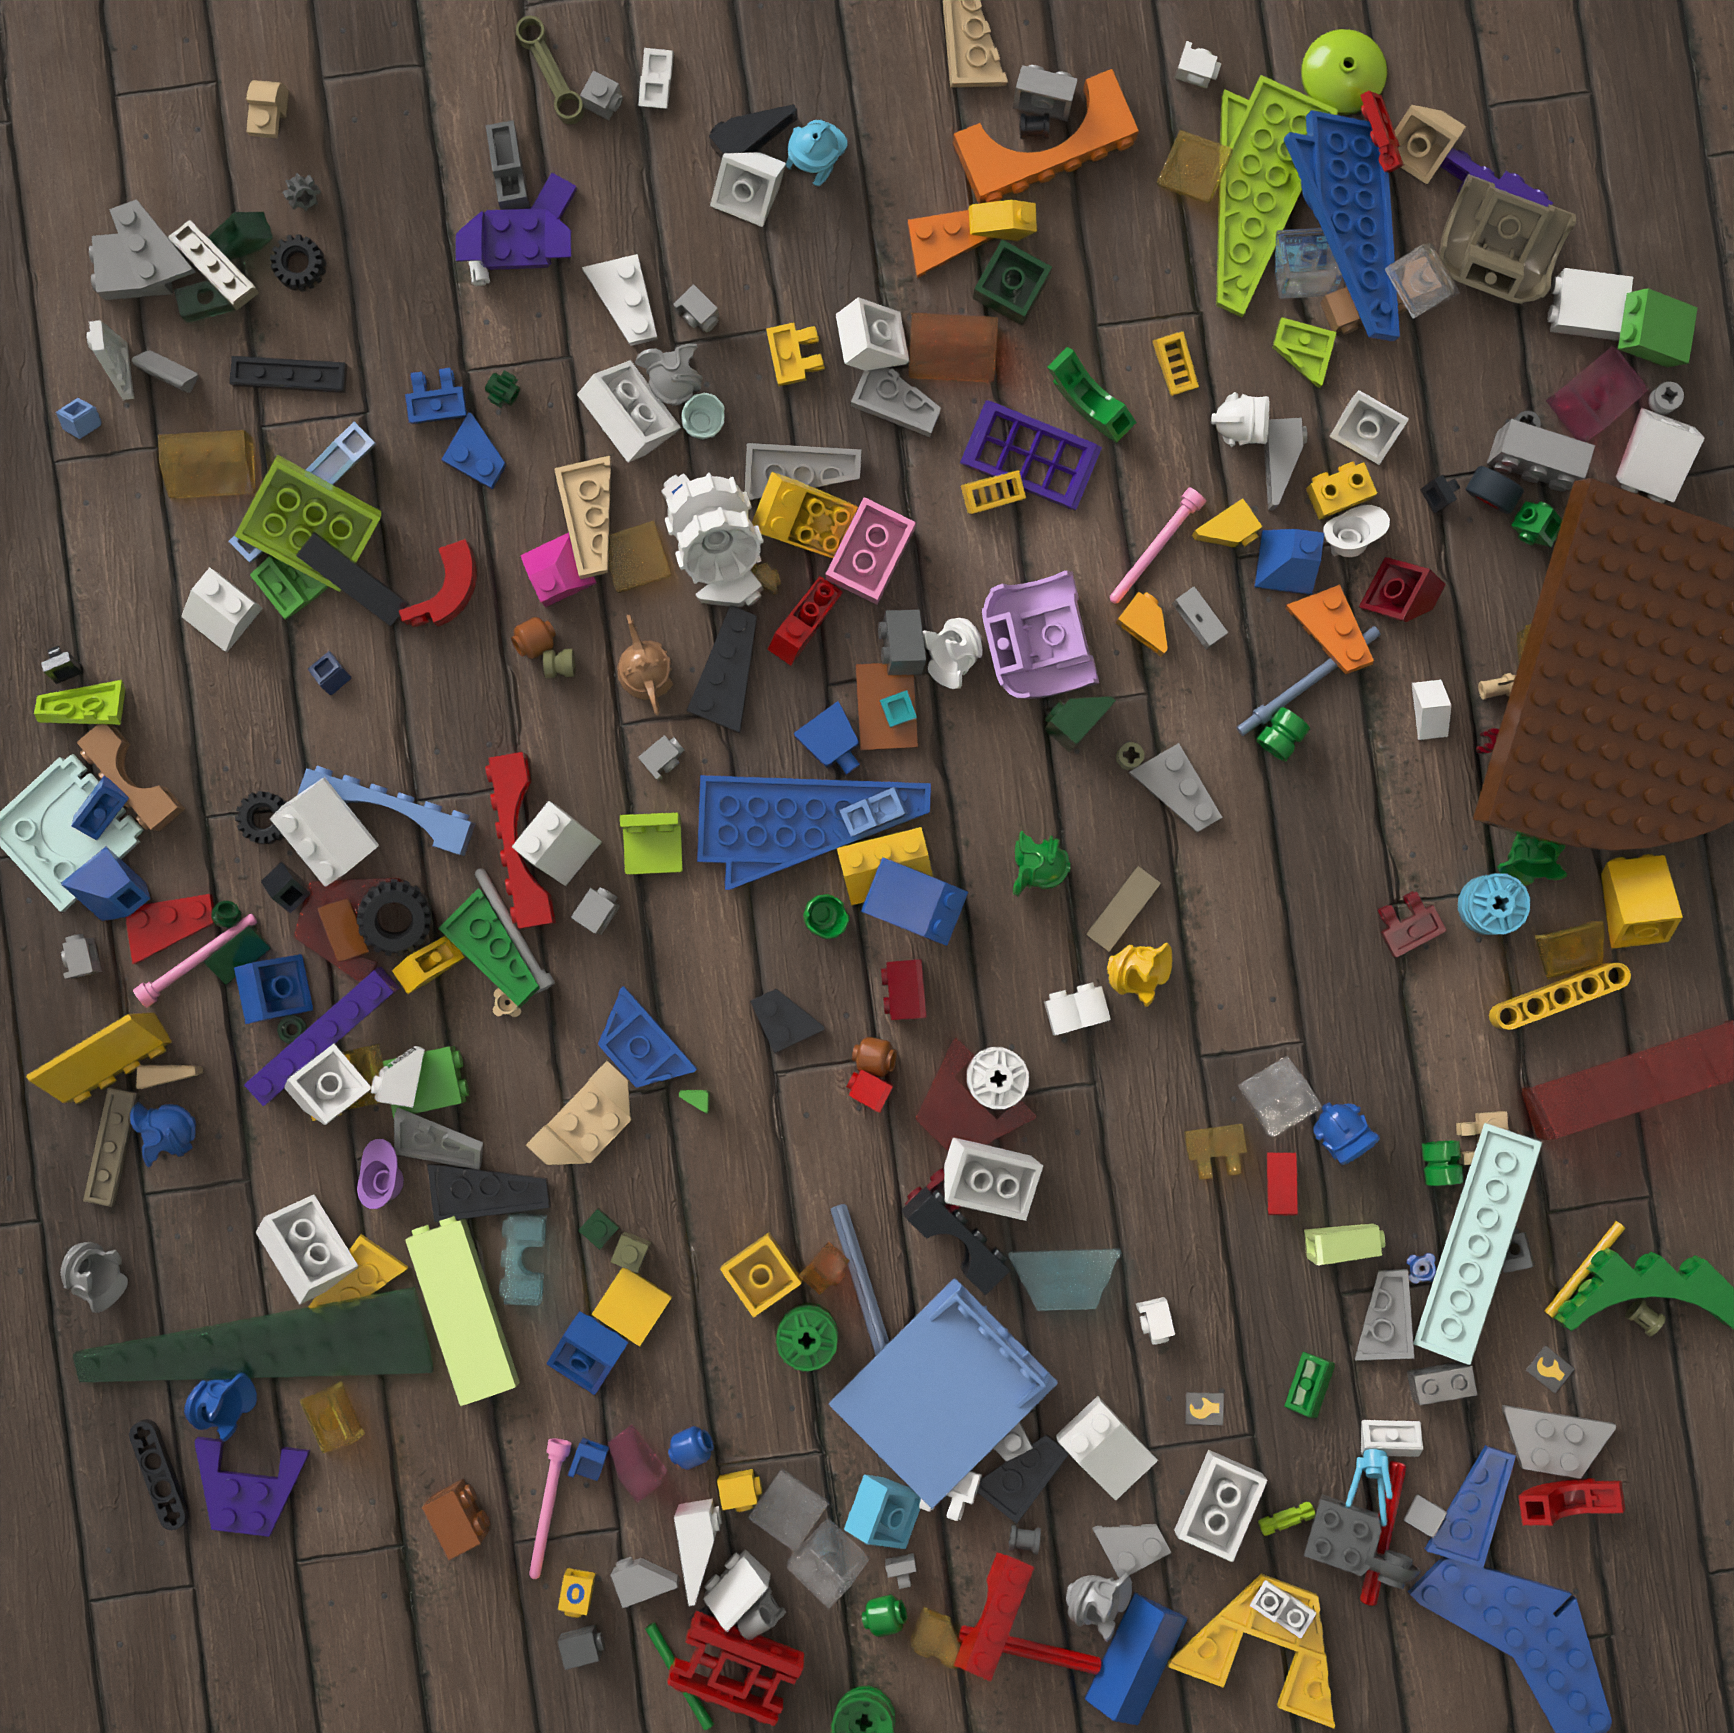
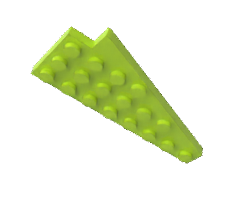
[1216,75,1338,317]

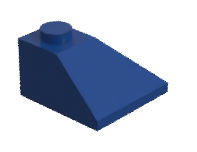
[1254,529,1324,595]

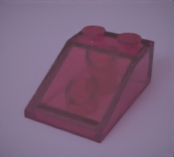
[1546,345,1649,442]

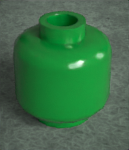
[862,1594,907,1637]

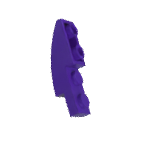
[1440,147,1553,207]

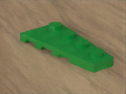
[438,888,540,1008]

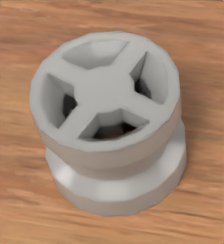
[1648,382,1684,415]

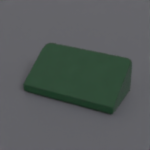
[204,926,271,985]

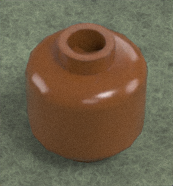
[511,617,556,659]
[852,1037,897,1077]

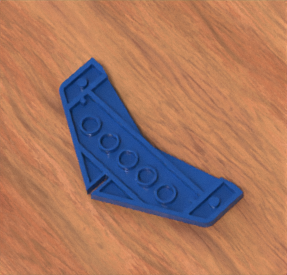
[1408,1557,1612,1733]

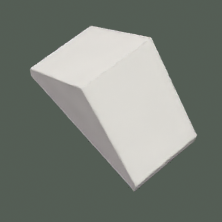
[1412,680,1451,740]

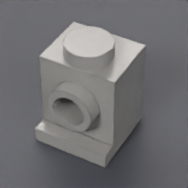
[673,284,719,332]
[638,735,685,781]
[61,934,102,979]

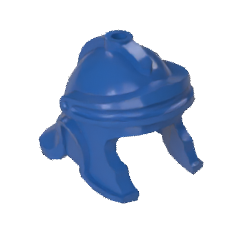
[130,1102,196,1167]
[1313,1102,1380,1165]
[184,1373,257,1442]

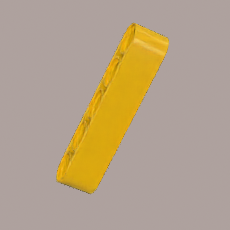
[1489,963,1631,1030]

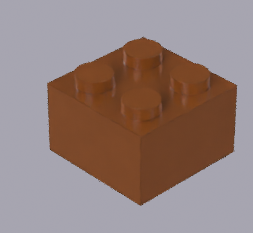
[422,1479,490,1560]

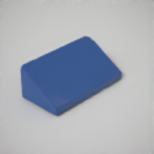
[71,776,129,840]

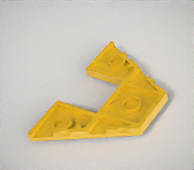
[1167,1574,1335,1728]

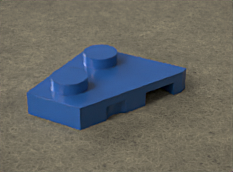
[441,412,507,490]

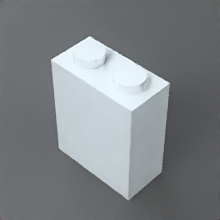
[1548,268,1633,340]

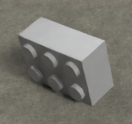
[1487,419,1595,491]

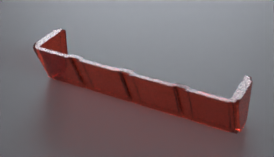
[1522,1019,1734,1140]

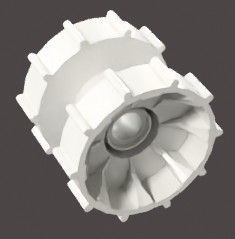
[665,473,764,587]

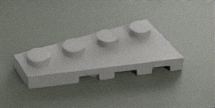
[745,443,862,500]

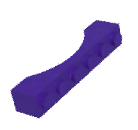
[244,967,400,1106]

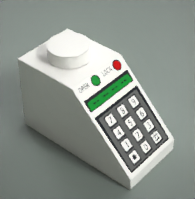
[371,1046,424,1107]

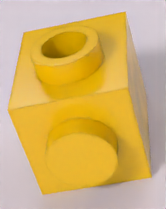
[717,1469,762,1512]

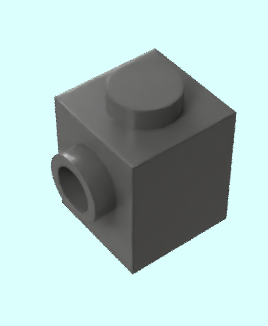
[558,1625,605,1670]

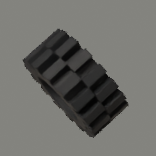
[270,234,326,291]
[235,791,287,844]

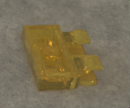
[1184,1123,1247,1179]

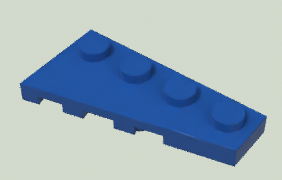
[1425,1445,1516,1569]

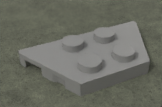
[1502,1405,1616,1478]

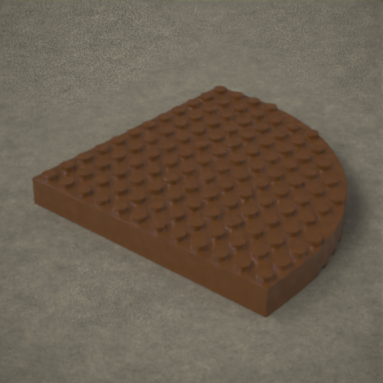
[1473,478,1734,850]

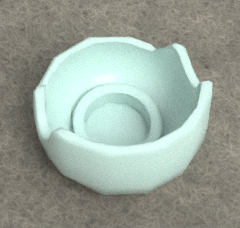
[681,392,725,440]

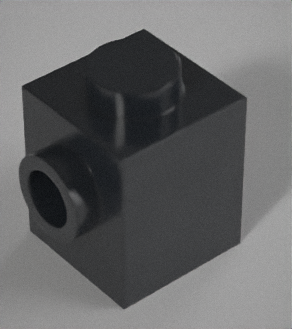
[261,861,311,913]

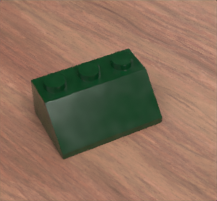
[1044,697,1116,752]

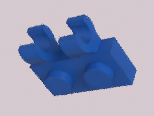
[405,368,467,424]

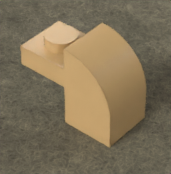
[246,80,289,138]

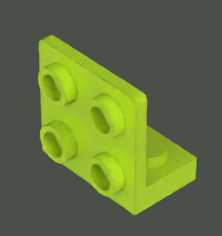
[620,813,683,874]

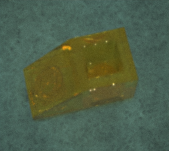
[910,1606,961,1669]

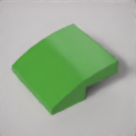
[250,556,329,619]

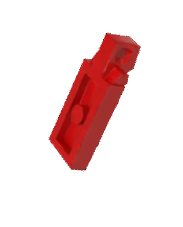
[1360,91,1404,173]

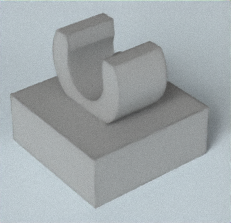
[885,1553,916,1589]

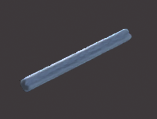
[831,1204,889,1355]

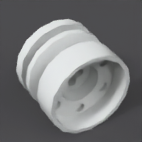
[966,1047,1029,1109]

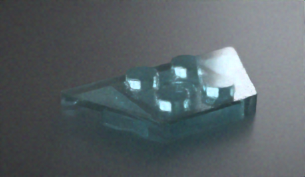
[1008,1248,1121,1311]

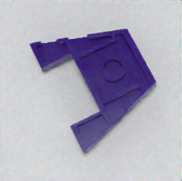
[195,1437,310,1537]

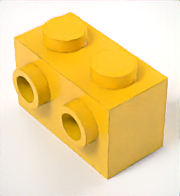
[1306,461,1377,520]

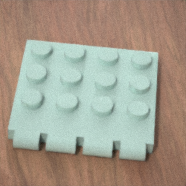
[0,754,143,912]

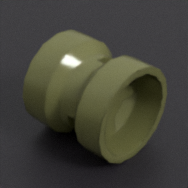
[543,648,576,678]

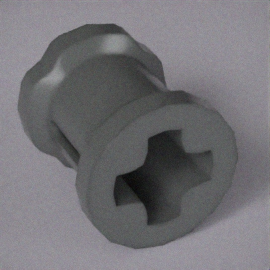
[1008,1525,1041,1555]

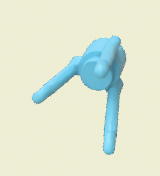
[1346,1449,1393,1526]

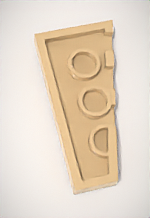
[554,456,611,579]

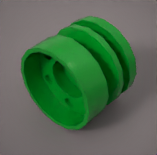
[776,1303,838,1371]
[831,1686,896,1733]

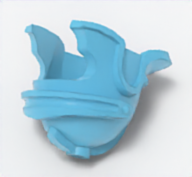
[786,120,847,186]

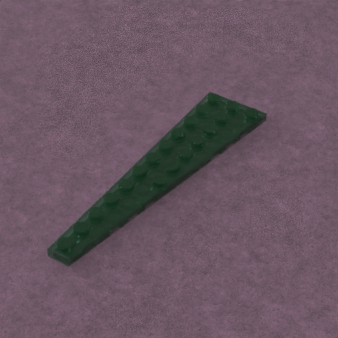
[72,1287,434,1382]

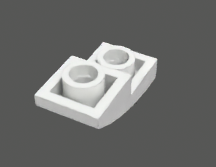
[1250,1580,1317,1639]

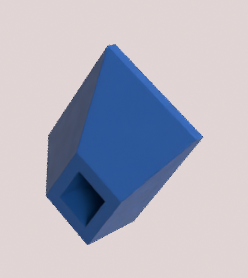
[61,846,150,921]

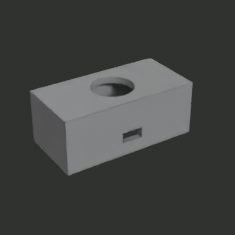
[1172,586,1228,649]

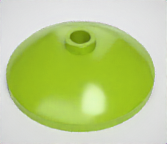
[1301,29,1387,115]

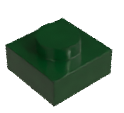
[578,1208,620,1250]

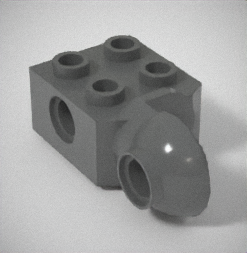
[1304,1494,1421,1589]

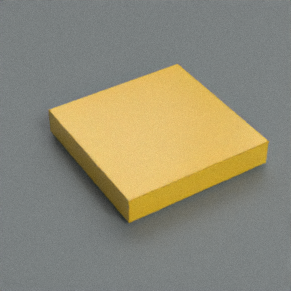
[591,1267,672,1347]

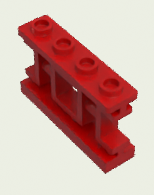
[667,1611,804,1726]

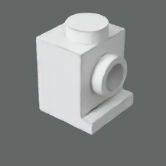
[1175,41,1221,88]
[1136,1297,1175,1344]

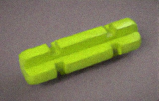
[1258,1502,1316,1536]

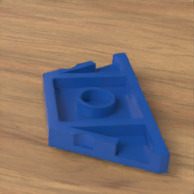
[598,986,698,1088]

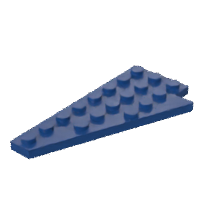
[1284,110,1400,341]
[697,775,931,890]

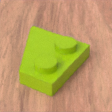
[1272,317,1337,387]

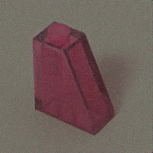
[608,1424,667,1503]

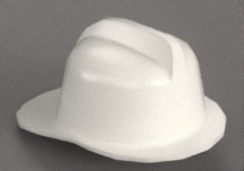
[1323,505,1390,557]

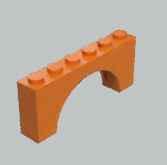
[953,69,1139,204]

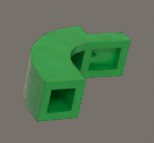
[1047,347,1137,443]

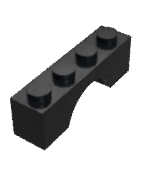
[901,1186,1010,1296]

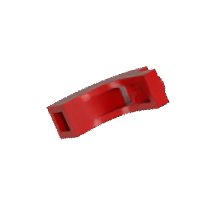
[399,539,477,627]
[1519,1478,1626,1525]

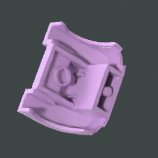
[982,570,1099,699]

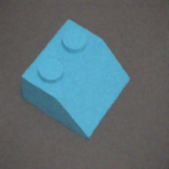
[844,1474,921,1549]

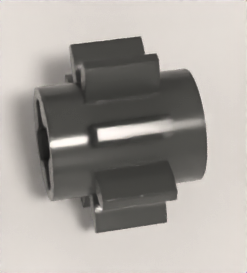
[283,173,321,212]

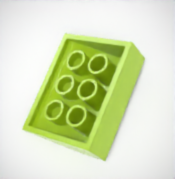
[234,455,381,592]

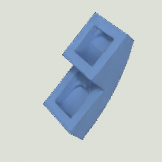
[840,787,907,837]

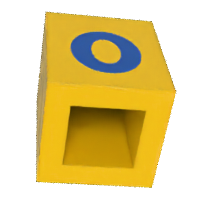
[558,1568,596,1618]

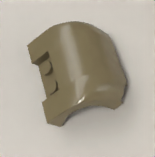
[1439,174,1577,304]

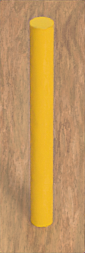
[1544,1221,1625,1319]

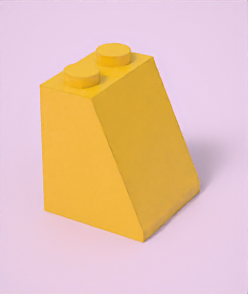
[1601,854,1683,949]

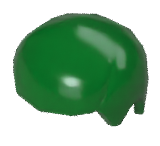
[803,894,850,939]

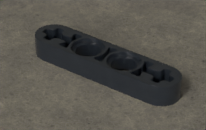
[129,1419,189,1531]

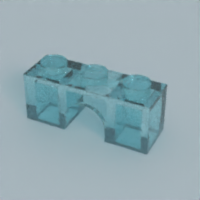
[499,1213,547,1306]

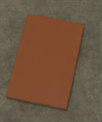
[856,663,918,751]

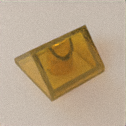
[1535,920,1604,979]
[299,1381,365,1453]

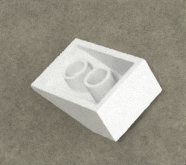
[1056,1396,1158,1500]
[674,1498,722,1606]

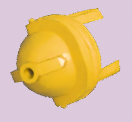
[1107,943,1172,1007]

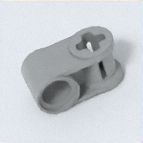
[737,1587,786,1640]

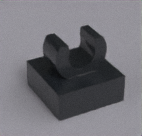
[1420,475,1460,514]
[41,645,83,684]

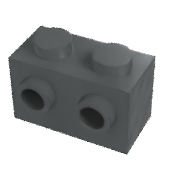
[878,610,926,675]

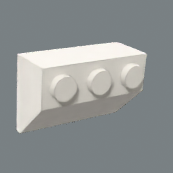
[577,360,681,463]
[270,777,379,887]
[944,1137,1043,1221]
[256,1195,358,1304]

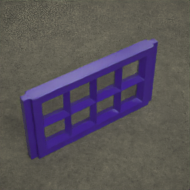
[960,400,1102,511]

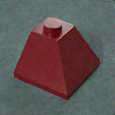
[1359,557,1446,622]

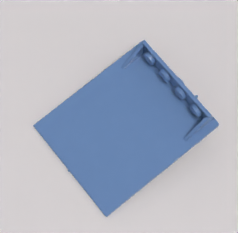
[829,1278,1057,1509]

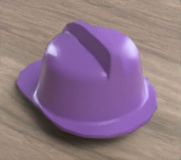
[357,1139,404,1209]

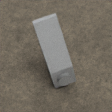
[1264,418,1307,511]

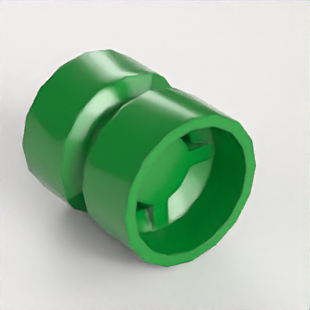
[1256,707,1311,762]
[1421,1140,1464,1186]

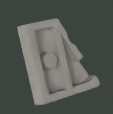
[1093,1524,1171,1578]

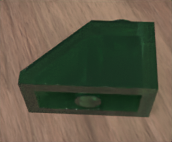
[207,212,273,260]

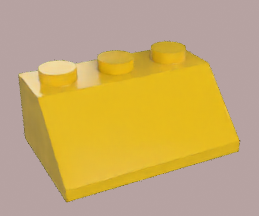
[837,827,933,905]

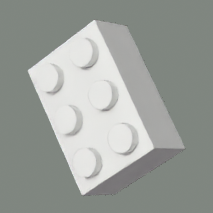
[1174,1450,1267,1562]

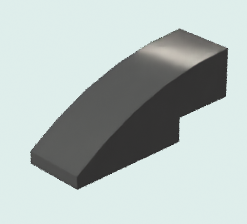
[486,120,531,210]

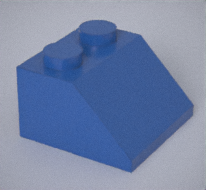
[234,954,313,1024]
[546,1311,629,1395]

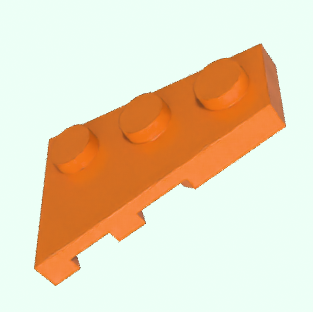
[908,210,993,278]
[1285,585,1374,674]

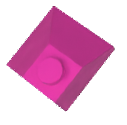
[520,533,597,607]

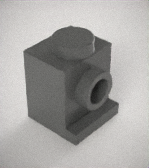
[1502,1228,1536,1273]

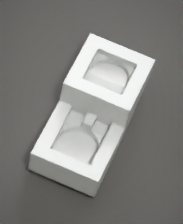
[638,48,674,109]

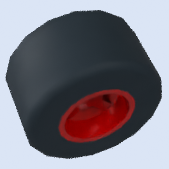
[1465,466,1524,514]

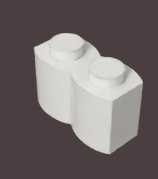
[1044,982,1111,1035]

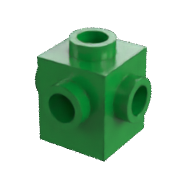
[1511,501,1562,547]

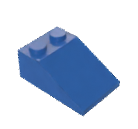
[861,857,968,946]

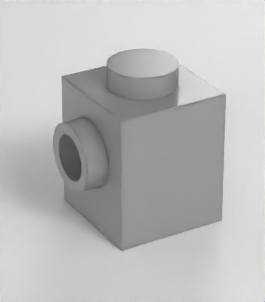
[580,71,623,120]

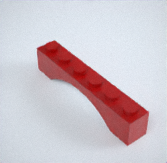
[485,752,556,929]

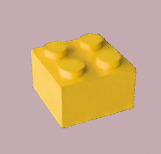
[720,1232,803,1318]

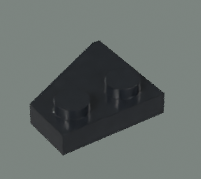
[750,989,825,1053]

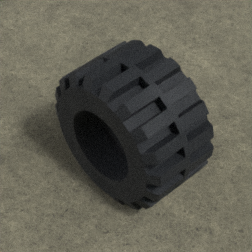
[357,879,431,956]

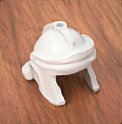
[1211,392,1269,447]
[923,618,982,689]

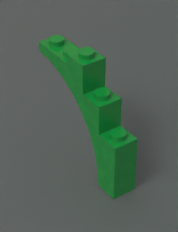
[1554,1248,1734,1332]

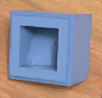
[56,398,101,439]

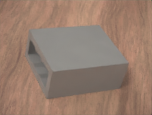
[89,234,173,300]

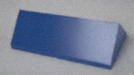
[1085,1592,1188,1725]

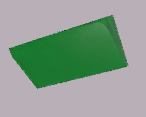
[1284,1352,1335,1418]

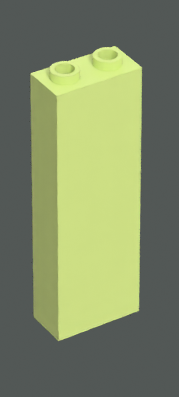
[405,1216,520,1406]

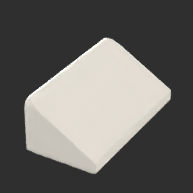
[1361,1420,1423,1457]

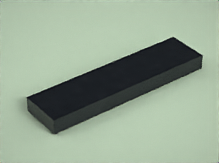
[230,356,347,393]
[296,532,408,626]

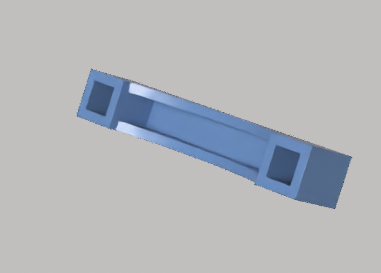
[297,766,475,856]

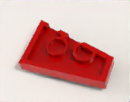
[125,894,215,965]

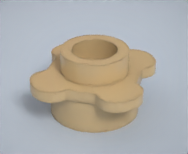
[493,988,521,1017]

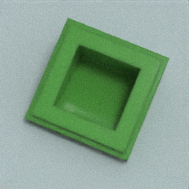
[679,1090,710,1114]

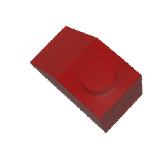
[846,1069,893,1113]

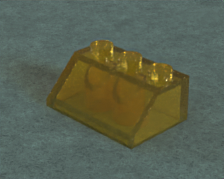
[158,430,255,498]

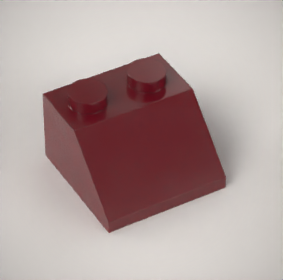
[881,959,926,1020]

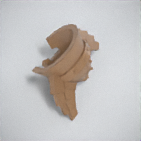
[617,615,673,715]

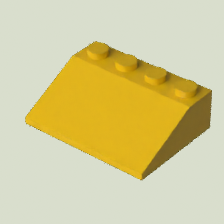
[26,1013,172,1104]

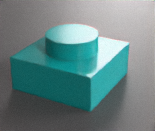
[880,690,917,728]

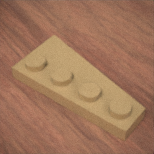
[943,0,1008,88]

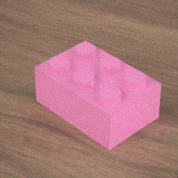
[825,497,916,605]

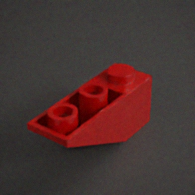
[767,576,843,666]

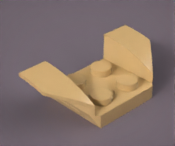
[526,1061,632,1165]

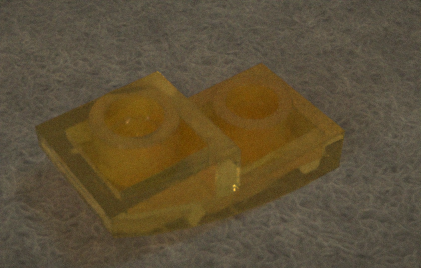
[750,562,781,595]

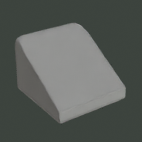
[1403,1494,1447,1538]

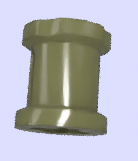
[1116,742,1144,770]
[1625,1298,1666,1337]

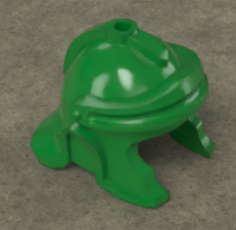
[1013,831,1070,897]
[1497,834,1567,886]

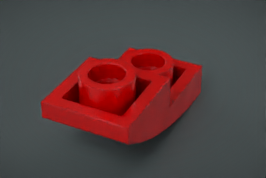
[1267,1153,1298,1216]

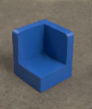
[568,1438,610,1481]

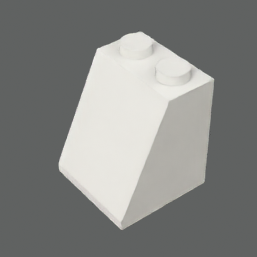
[1616,408,1705,503]
[512,801,602,886]

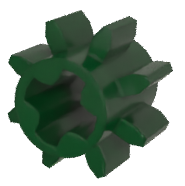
[485,370,521,408]

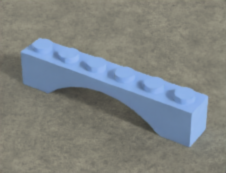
[229,421,376,562]

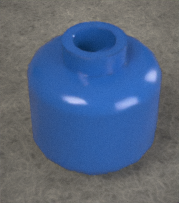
[668,1426,714,1470]

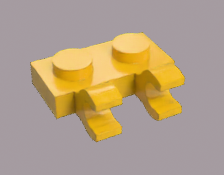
[766,323,825,386]

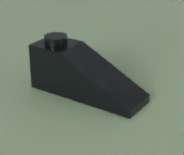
[709,104,798,159]

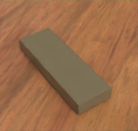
[1085,866,1161,952]

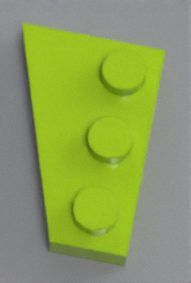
[34,680,126,725]

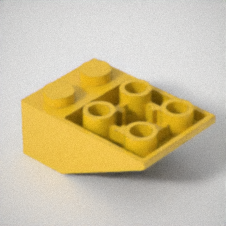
[752,472,858,558]

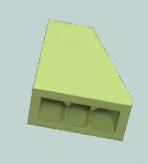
[1304,1223,1385,1265]

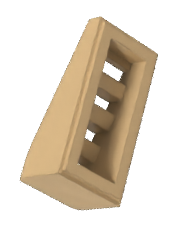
[136,1064,203,1089]

